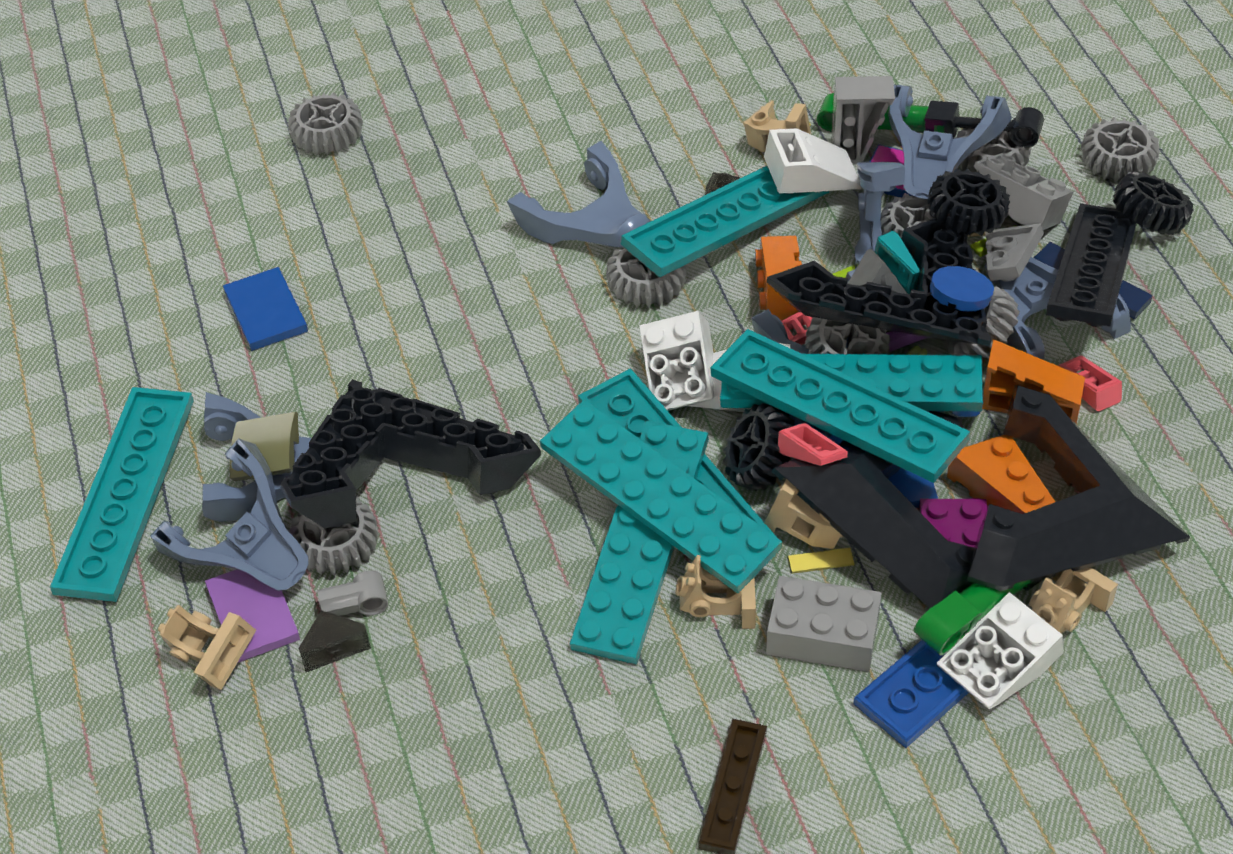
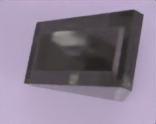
[298,610,371,672]

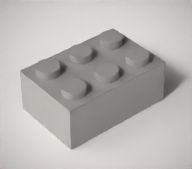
[766,575,882,672]

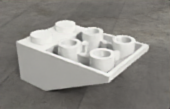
[764,128,862,194]
[639,311,714,411]
[937,592,1064,710]

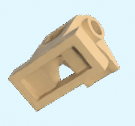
[743,100,811,152]
[764,479,843,549]
[676,555,756,629]
[1029,567,1118,634]
[158,604,256,690]

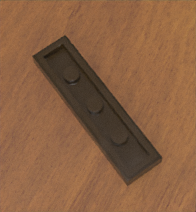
[699,718,767,854]

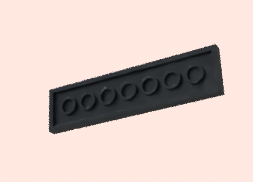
[1046,203,1137,327]

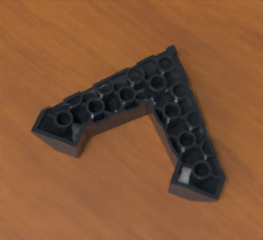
[767,218,991,346]
[280,379,541,528]
[967,385,1190,591]
[772,411,975,612]

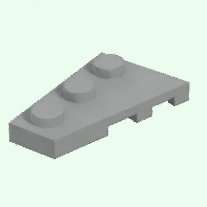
[985,223,1044,281]

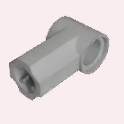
[317,570,388,619]

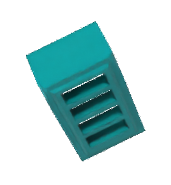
[874,231,921,295]

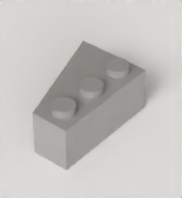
[831,76,895,164]

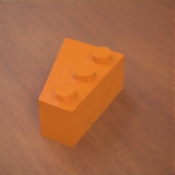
[755,235,802,321]
[982,339,1085,424]
[947,435,1055,514]

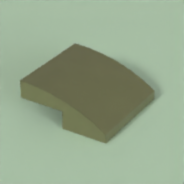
[230,412,299,481]

